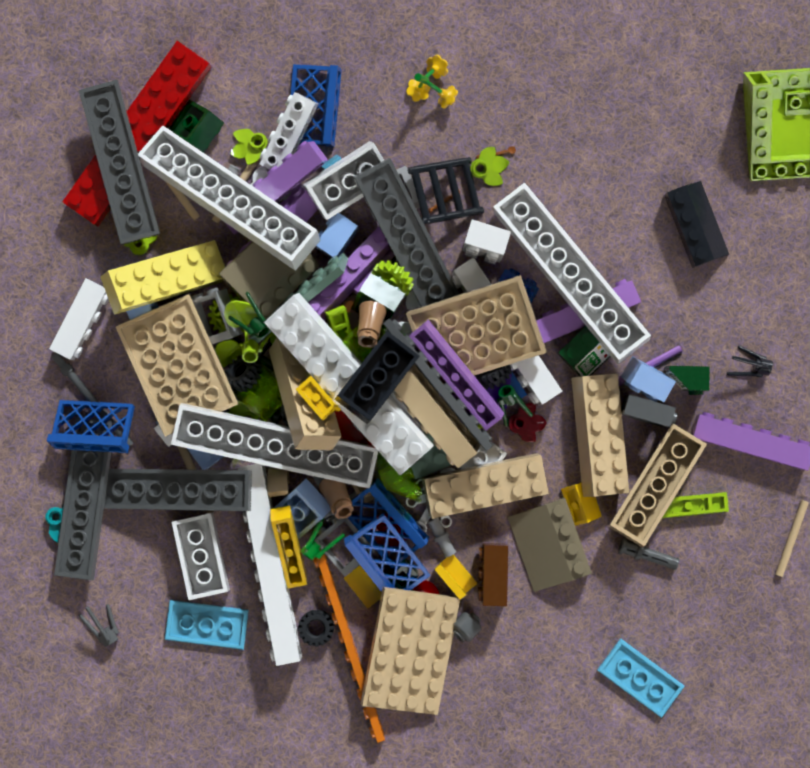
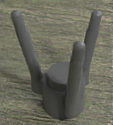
[79,604,119,647]

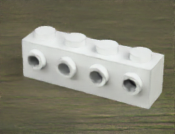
[259,93,319,170]
[49,278,109,360]

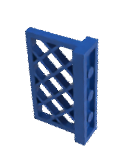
[290,64,342,147]
[47,400,135,453]
[348,478,430,569]
[344,513,431,592]

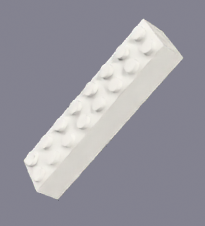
[452,257,562,406]

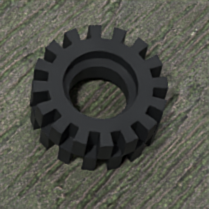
[225,355,263,392]
[474,365,512,389]
[298,609,334,647]

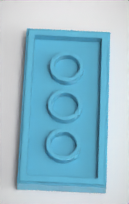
[165,600,249,650]
[597,638,685,718]

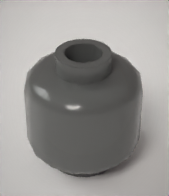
[453,612,481,642]

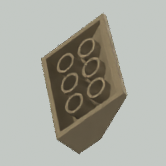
[219,241,320,319]
[508,497,592,592]

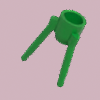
[300,518,345,561]

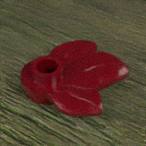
[508,403,547,442]

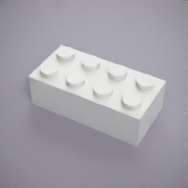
[303,141,384,220]
[462,220,511,264]
[172,512,230,600]

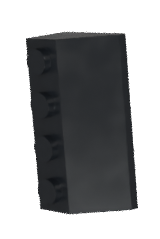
[664,181,729,268]

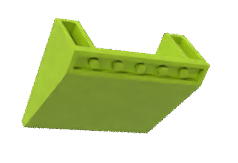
[743,68,810,181]

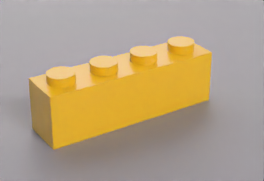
[270,505,307,588]

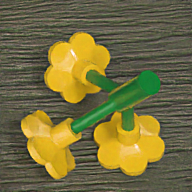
[406,55,458,109]

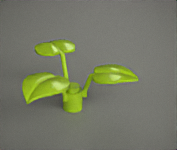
[215,300,276,367]

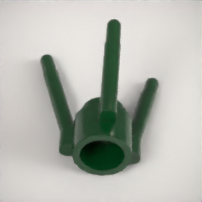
[228,292,270,339]
[497,385,533,427]

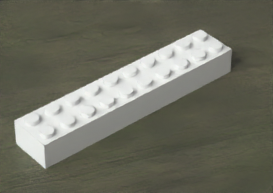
[138,126,320,271]
[493,183,651,364]
[264,293,434,476]
[171,403,378,488]
[237,464,302,666]

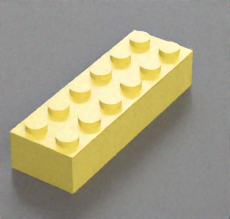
[101,240,225,315]

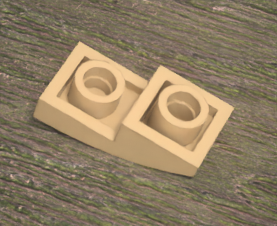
[267,468,289,497]

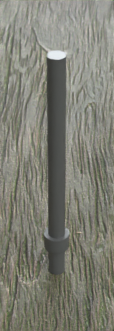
[51,353,134,447]

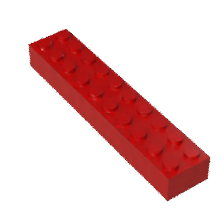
[62,40,212,227]

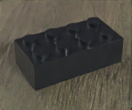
[334,331,420,424]

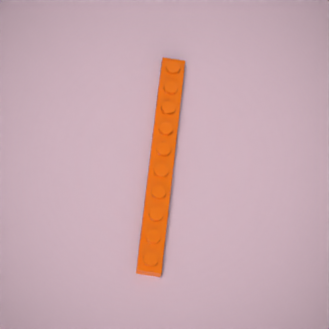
[314,549,385,743]

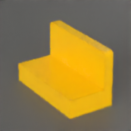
[296,376,341,420]
[561,482,602,526]
[434,554,477,600]
[344,565,382,608]

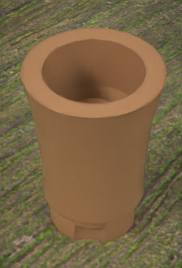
[357,301,387,348]
[319,478,354,519]

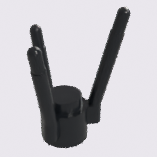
[726,346,773,378]

